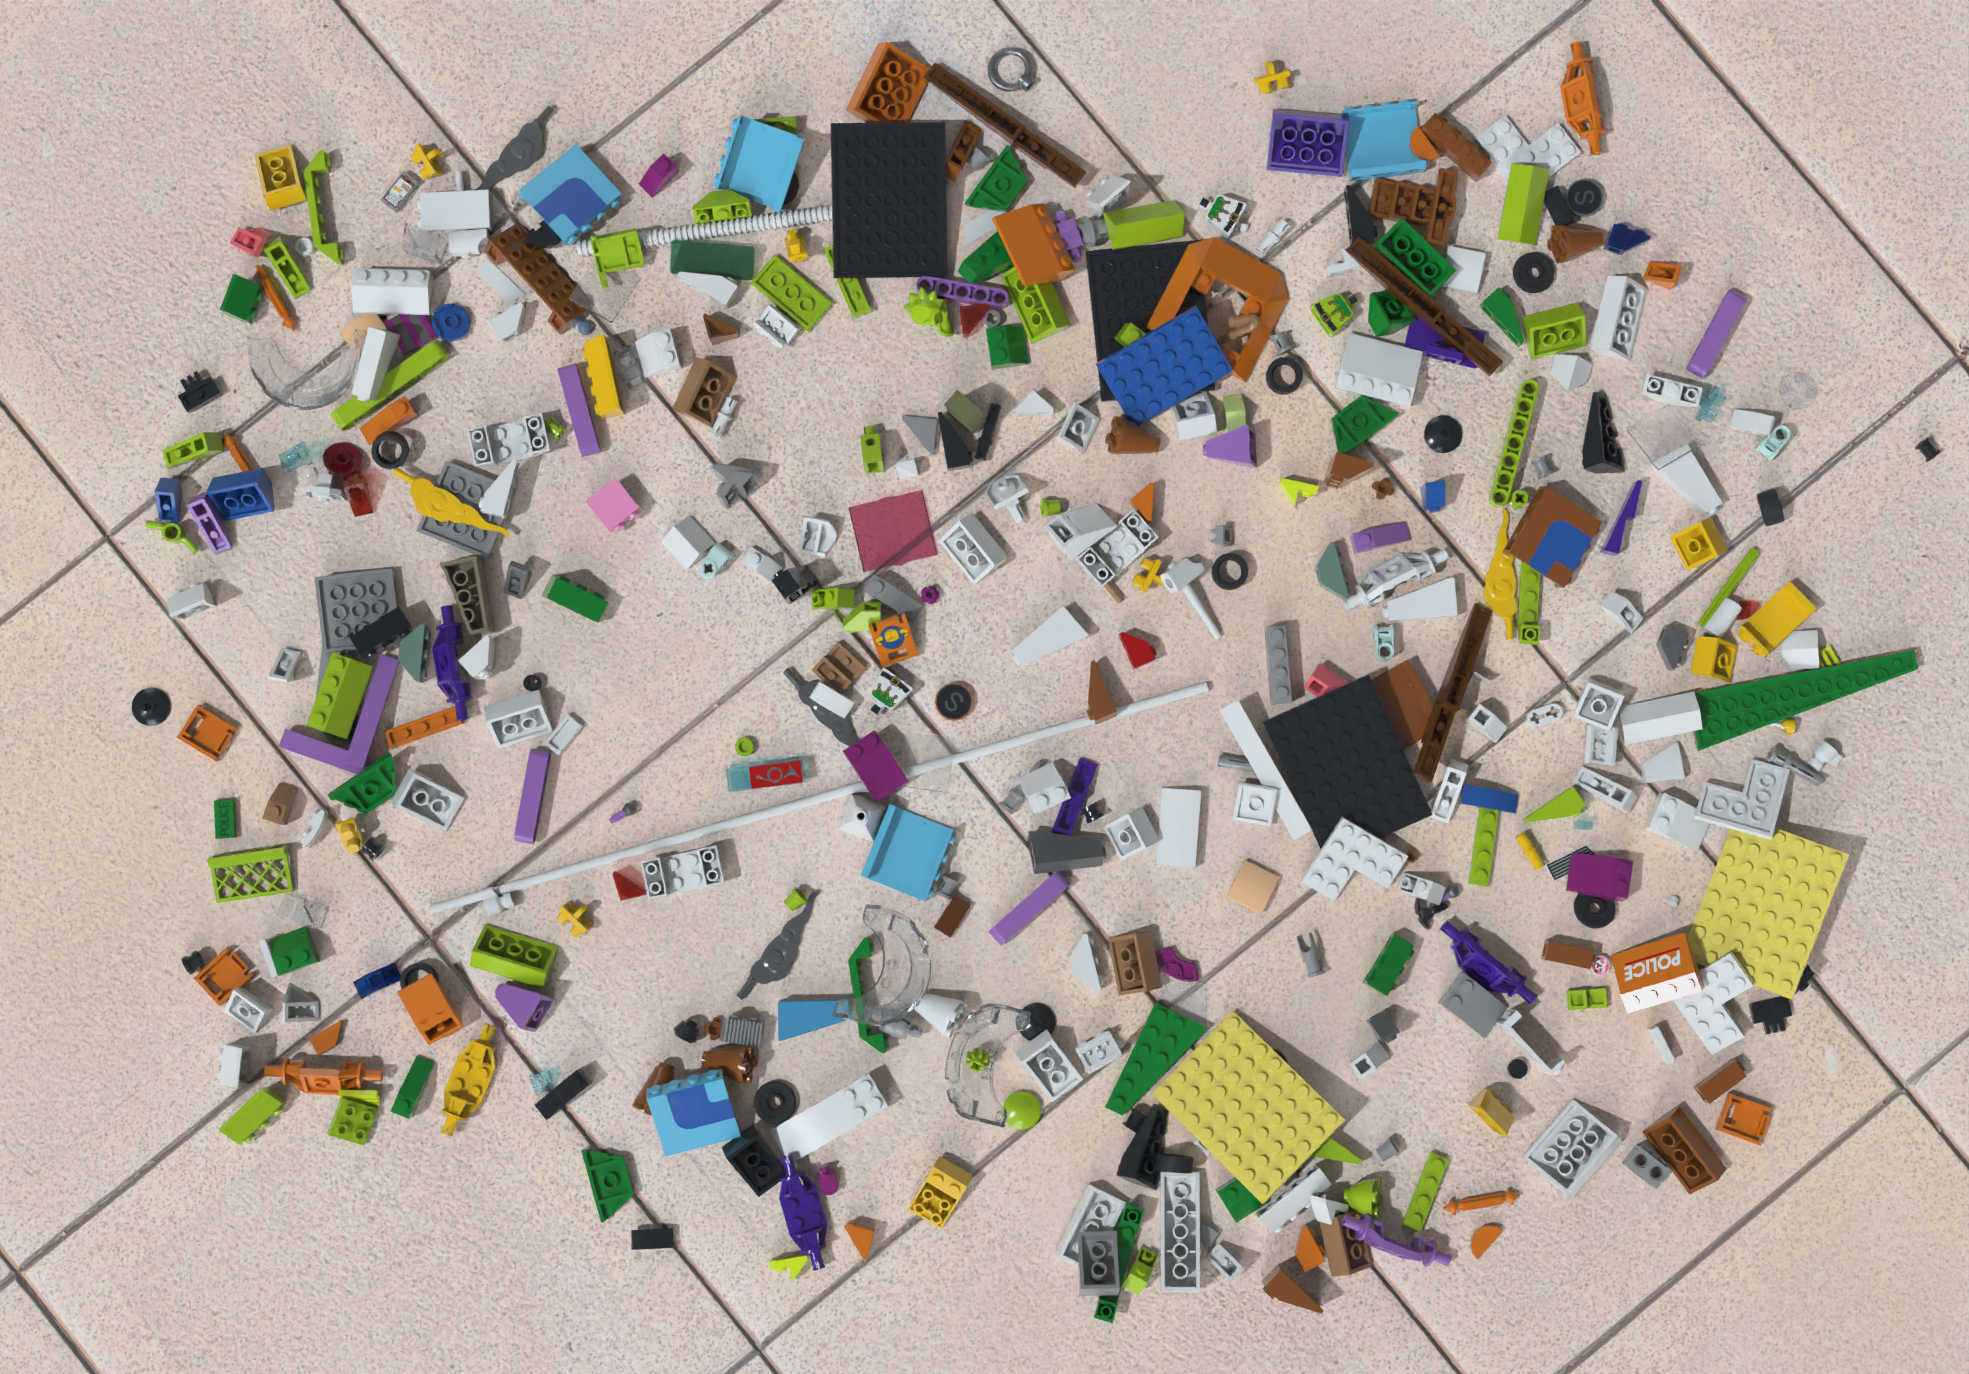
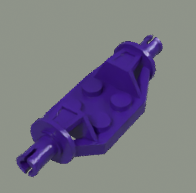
[432,605,474,721]
[1439,920,1537,1004]
[779,1154,827,1271]

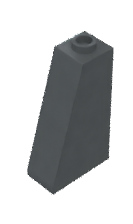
[1027,831,1106,874]

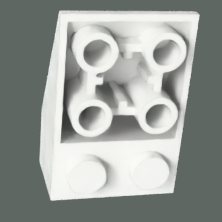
[1044,504,1117,560]

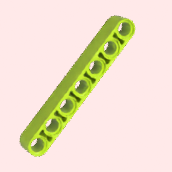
[331,340,449,431]
[1488,379,1539,508]

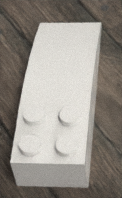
[769,1072,889,1163]
[1160,1172,1200,1293]

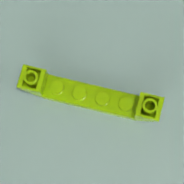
[304,150,345,266]
[1517,561,1540,645]

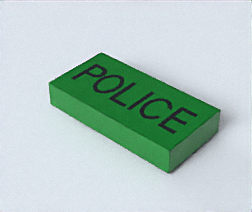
[214,799,236,839]

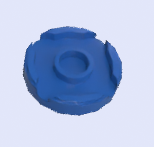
[432,303,470,342]

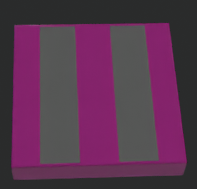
[385,314,438,356]

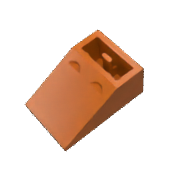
[397,973,463,1045]

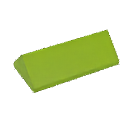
[1497,163,1549,245]
[1103,200,1185,250]

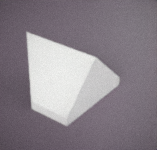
[1550,354,1592,392]
[283,982,319,1022]

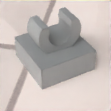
[1210,525,1232,547]

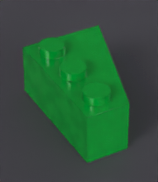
[958,231,1014,284]
[541,575,608,623]
[1362,933,1414,996]

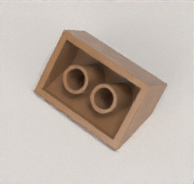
[672,357,736,428]
[1108,931,1162,996]
[1320,1210,1373,1277]

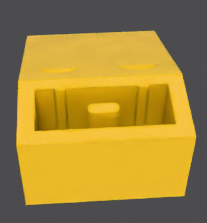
[908,1156,973,1229]

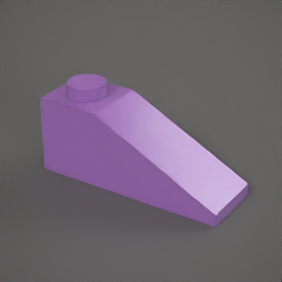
[187,492,232,554]
[1350,522,1410,555]

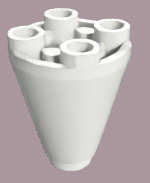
[911,992,968,1038]

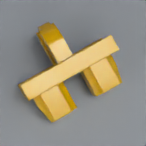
[1253,60,1291,94]
[410,144,444,179]
[784,228,808,263]
[1132,557,1164,593]
[335,817,365,853]
[556,901,593,937]

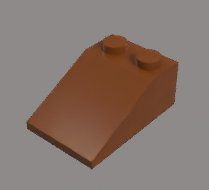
[1261,1265,1324,1314]

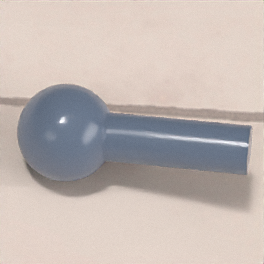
[572,317,593,335]

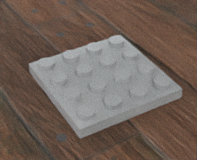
[416,461,517,560]
[314,568,401,654]

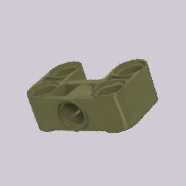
[944,390,985,434]

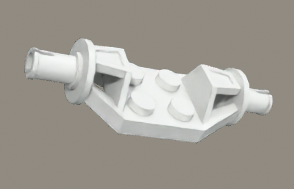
[1342,548,1449,612]

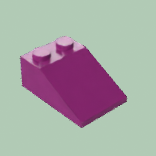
[843,730,909,803]
[1566,853,1633,902]

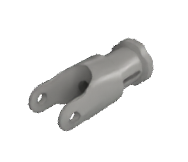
[1297,932,1325,978]

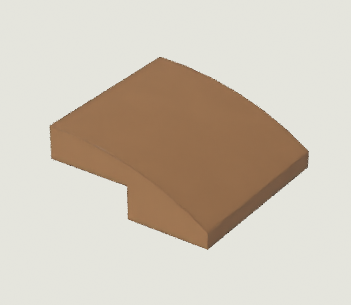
[812,642,867,694]

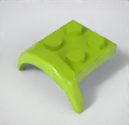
[590,228,645,288]

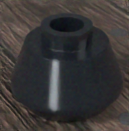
[674,1019,699,1044]

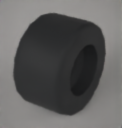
[1757,489,1785,526]

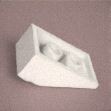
[1085,175,1131,220]
[391,768,464,831]
[1644,793,1710,852]
[1016,1030,1083,1102]

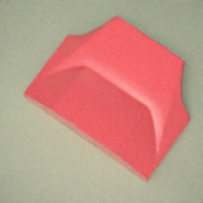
[230,227,271,258]

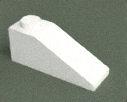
[677,272,739,309]
[479,460,520,519]
[1430,759,1469,823]
[1573,766,1637,814]

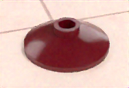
[323,443,362,475]

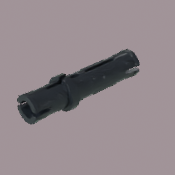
[974,403,1002,461]

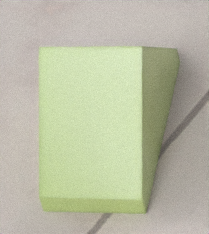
[1222,394,1246,432]

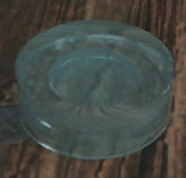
[1573,821,1593,830]

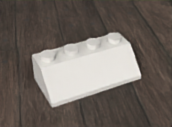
[351,268,433,315]
[1590,276,1647,361]
[1255,1164,1332,1234]

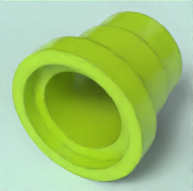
[1040,498,1061,517]
[784,887,808,912]

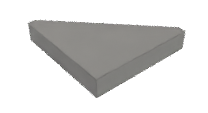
[902,416,937,455]

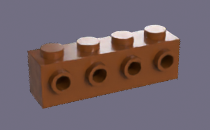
[1421,113,1492,182]

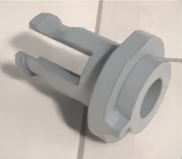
[1077,217,1109,248]

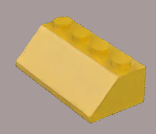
[582,334,625,419]

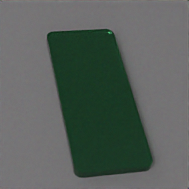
[670,240,755,280]

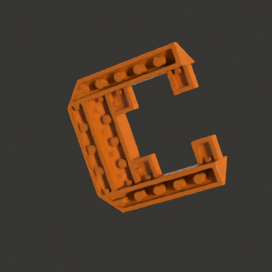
[1145,237,1289,382]

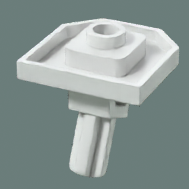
[303,466,347,503]
[984,475,1029,523]

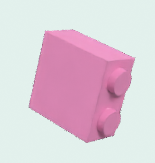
[586,477,641,533]

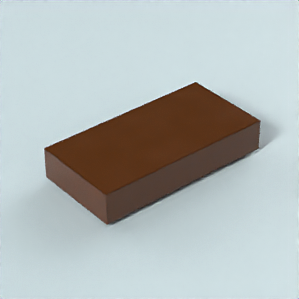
[934,895,971,937]

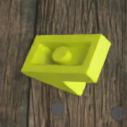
[1279,478,1319,506]
[769,1254,809,1281]

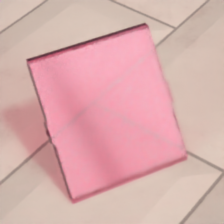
[849,490,938,572]

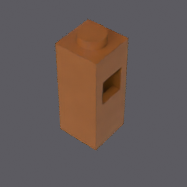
[1541,940,1596,969]
[1694,1060,1747,1104]

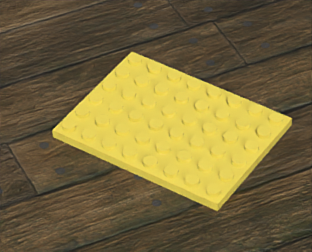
[1687,828,1850,1000]
[1152,1011,1345,1205]

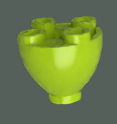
[1343,1179,1383,1218]

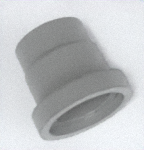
[967,147,989,171]
[1376,1138,1400,1162]

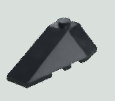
[1582,392,1625,474]
[1116,1104,1168,1191]

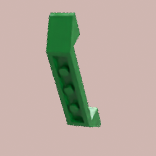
[848,937,889,1053]
[1094,1204,1145,1323]

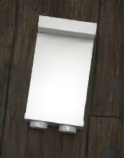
[417,190,493,235]
[1496,1009,1565,1076]

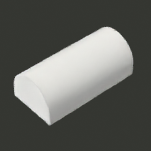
[1704,598,1742,639]

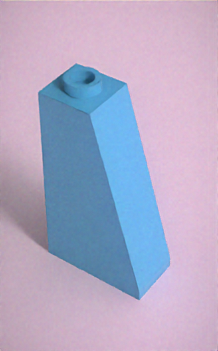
[778,1000,852,1041]

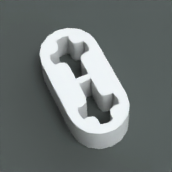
[1526,703,1563,727]

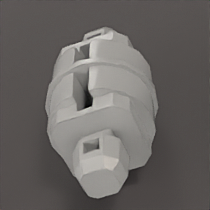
[869,1008,923,1040]

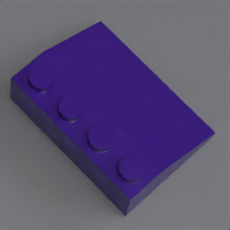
[1267,109,1349,177]

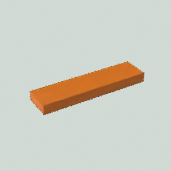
[384,706,464,749]

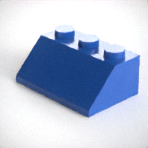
[206,468,275,521]

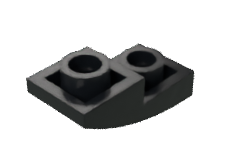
[1544,185,1575,225]
[631,1228,673,1250]

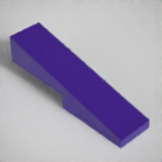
[1600,480,1642,556]
[1051,758,1098,836]

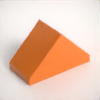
[1643,261,1683,290]
[1129,483,1154,523]
[844,1222,875,1260]

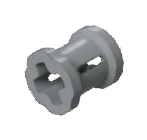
[1270,331,1294,356]
[1531,455,1554,479]
[935,876,958,900]

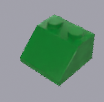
[220,274,265,324]
[986,326,1029,370]
[270,926,320,976]
[1215,1177,1269,1223]

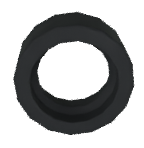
[1266,357,1303,395]
[371,431,409,469]
[1211,553,1249,590]
[400,963,439,989]
[1156,1153,1194,1173]

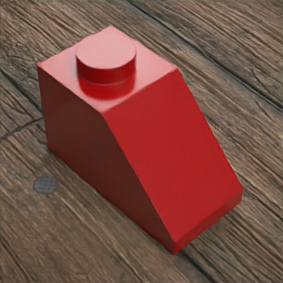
[1118,632,1157,670]

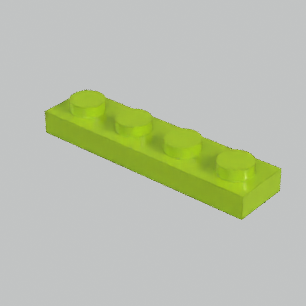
[824,245,871,319]
[1468,808,1499,887]
[1401,1152,1449,1232]

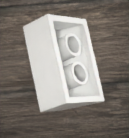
[939,513,1008,585]
[484,690,553,749]

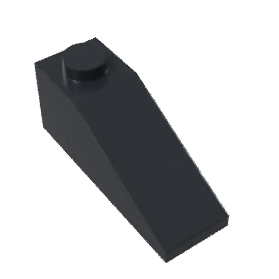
[1344,185,1378,245]
[938,412,973,471]
[535,1068,592,1120]

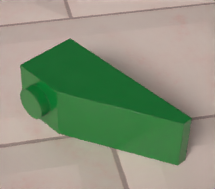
[1479,287,1524,347]
[390,1056,435,1119]

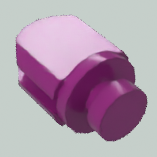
[818,1164,839,1195]

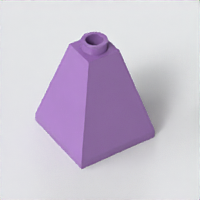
[1203,425,1257,468]
[495,983,555,1032]

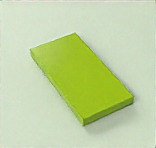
[750,254,833,332]

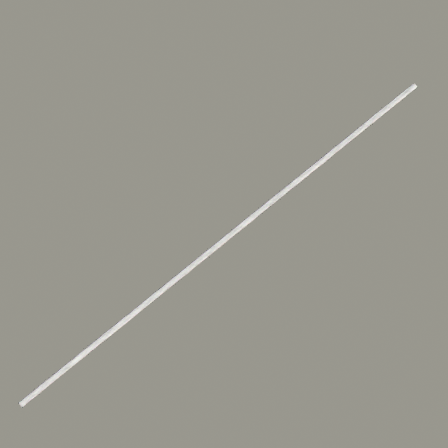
[429,682,1208,915]

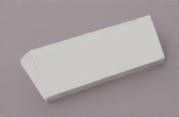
[1618,692,1702,745]

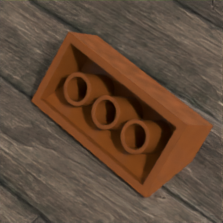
[1642,1107,1727,1194]

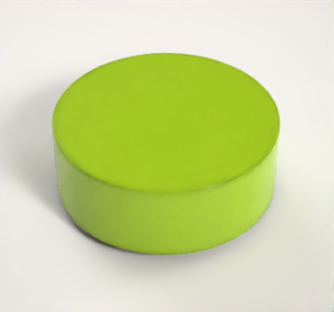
[735,737,755,757]

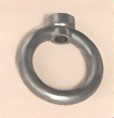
[987,47,1035,92]

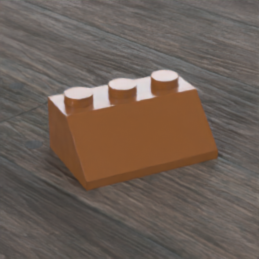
[1323,452,1374,489]

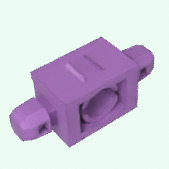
[1055,210,1083,263]

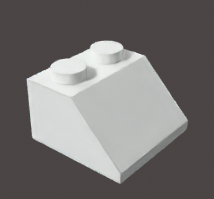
[635,328,682,379]
[1171,392,1217,440]
[167,582,216,621]
[458,635,496,680]
[1573,678,1624,731]
[1017,762,1071,814]
[1103,807,1160,861]
[218,1044,252,1087]

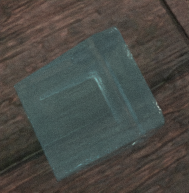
[529,1070,554,1093]

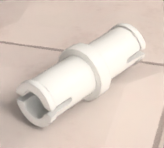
[1256,219,1290,255]
[711,397,738,436]

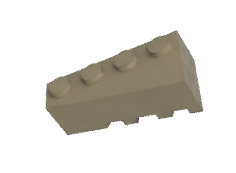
[439,556,495,636]

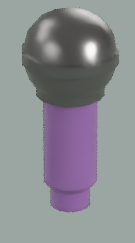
[609,802,636,823]
[1434,885,1459,906]

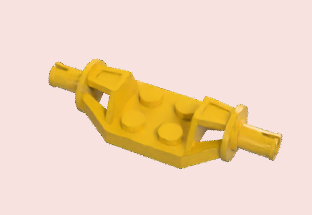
[441,1023,496,1137]

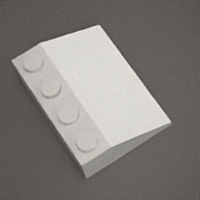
[1334,333,1423,407]
[1523,1100,1622,1200]

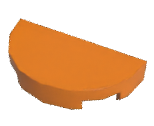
[1409,126,1440,161]
[1470,1225,1503,1260]

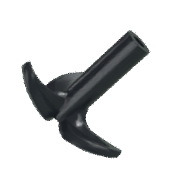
[1414,898,1448,930]

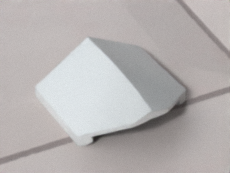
[798,516,837,557]
[1782,630,1820,670]

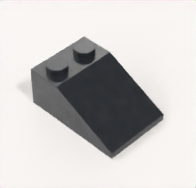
[721,1124,786,1197]

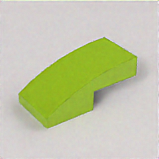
[1566,988,1608,1010]

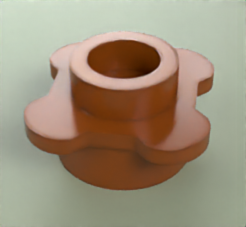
[1372,478,1394,500]
[704,1017,722,1040]

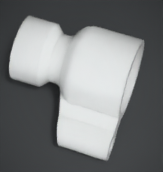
[1807,741,1843,772]
[480,887,515,917]

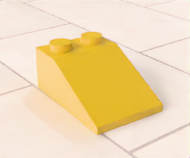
[254,145,307,211]
[1467,1088,1514,1137]

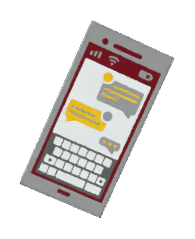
[381,171,420,213]

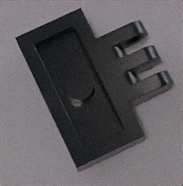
[178,371,222,413]
[1749,997,1792,1035]

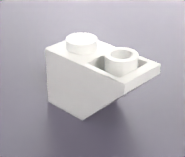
[489,302,526,344]
[1464,704,1507,743]
[1397,872,1446,905]
[1347,1041,1389,1080]

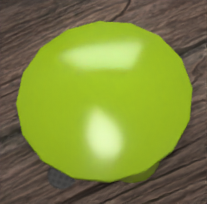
[1002,1091,1041,1130]

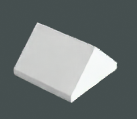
[1057,402,1100,453]
[662,516,715,570]
[224,987,273,1033]

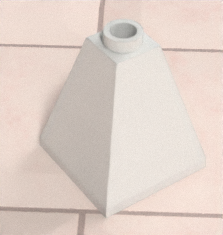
[838,794,888,842]

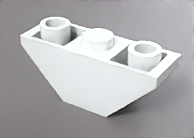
[1641,374,1703,407]
[1069,933,1104,991]

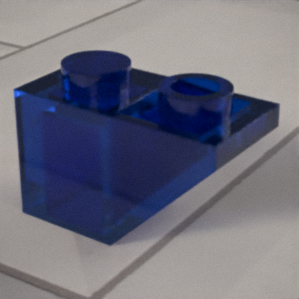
[1603,223,1650,255]
[353,962,401,1000]

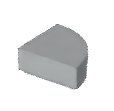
[1200,1221,1219,1249]

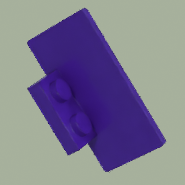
[1404,314,1486,369]

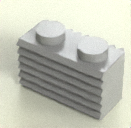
[720,1015,764,1047]

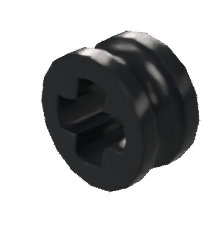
[523,675,542,692]

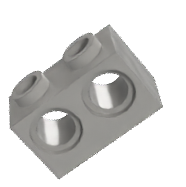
[1622,1145,1671,1189]

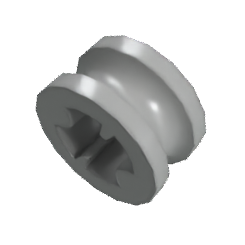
[984,310,1001,328]

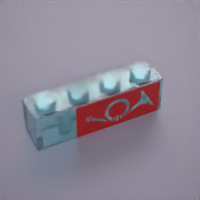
[726,756,806,792]

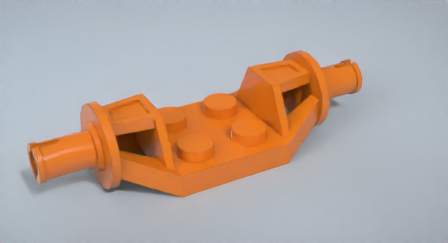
[1560,42,1606,156]
[264,1058,383,1095]

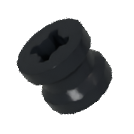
[1080,802,1104,824]
[361,837,385,861]
[181,950,205,975]

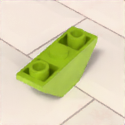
[692,189,752,223]

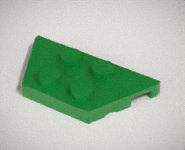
[964,145,1028,212]
[1331,395,1399,455]
[328,752,397,814]
[581,1149,635,1223]

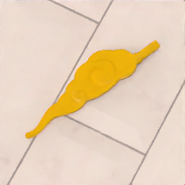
[393,467,510,537]
[1483,509,1517,640]

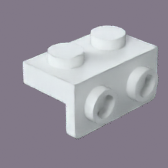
[753,304,800,348]
[1584,725,1618,766]
[1075,1031,1123,1074]

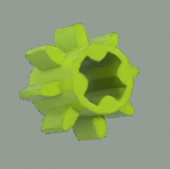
[966,1047,990,1072]

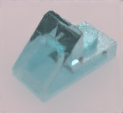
[278,441,313,473]

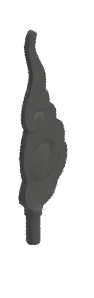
[475,105,554,190]
[783,668,859,747]
[736,890,820,1000]

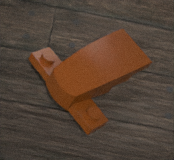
[1368,168,1459,247]

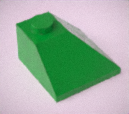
[1368,290,1416,337]

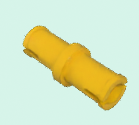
[1515,832,1546,871]

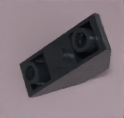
[523,220,562,249]

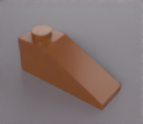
[946,121,982,182]
[1086,660,1117,725]

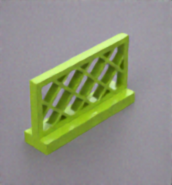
[207,845,294,903]

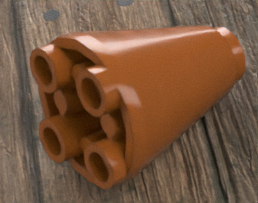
[1547,224,1604,263]
[1105,416,1161,454]
[701,1045,758,1084]
[632,1062,674,1116]

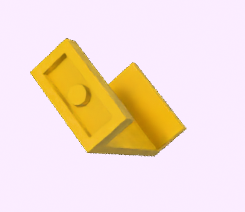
[1736,581,1817,658]

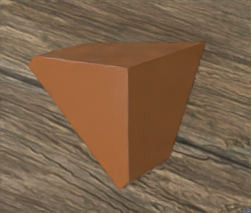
[703,313,740,346]

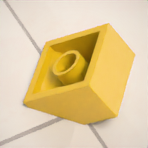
[1670,517,1728,571]
[1691,636,1738,683]

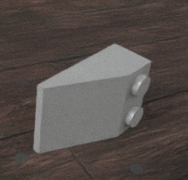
[1438,972,1507,1038]
[1077,1231,1120,1296]

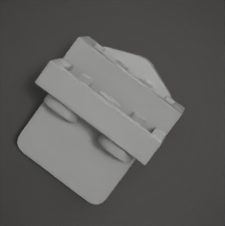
[711,463,763,509]

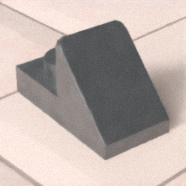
[503,561,532,599]

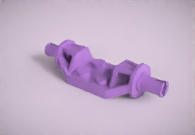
[1341,1214,1451,1267]

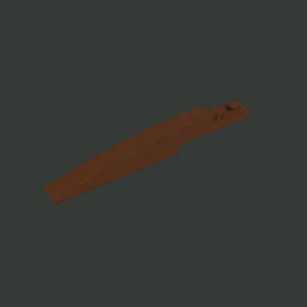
[924,62,1086,188]
[1346,236,1503,377]
[1412,603,1492,783]

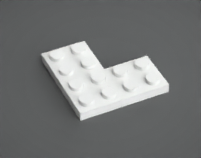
[1474,115,1581,183]
[1694,759,1790,840]
[1301,816,1408,901]
[1673,951,1755,1055]

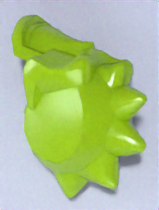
[904,287,955,337]

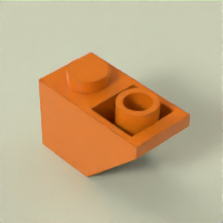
[1294,1225,1326,1272]

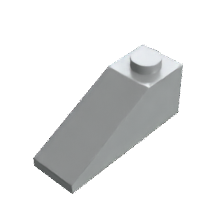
[864,575,923,622]

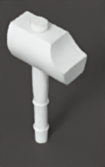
[449,171,490,258]
[1160,558,1222,639]

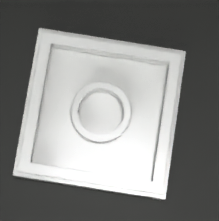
[1233,781,1278,826]

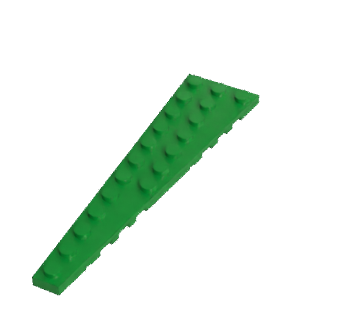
[1693,650,1918,751]

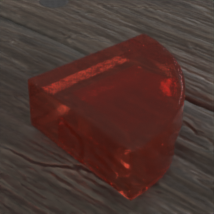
[1737,600,1760,620]

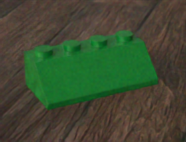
[1373,218,1457,297]

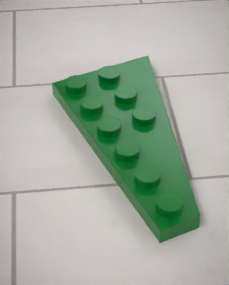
[1105,1002,1208,1116]

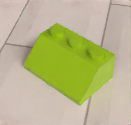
[1522,303,1586,360]
[218,1086,287,1145]

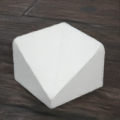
[896,459,918,479]

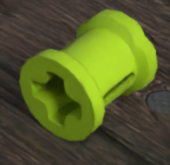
[544,416,566,441]
[1508,490,1528,509]

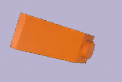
[359,396,419,445]

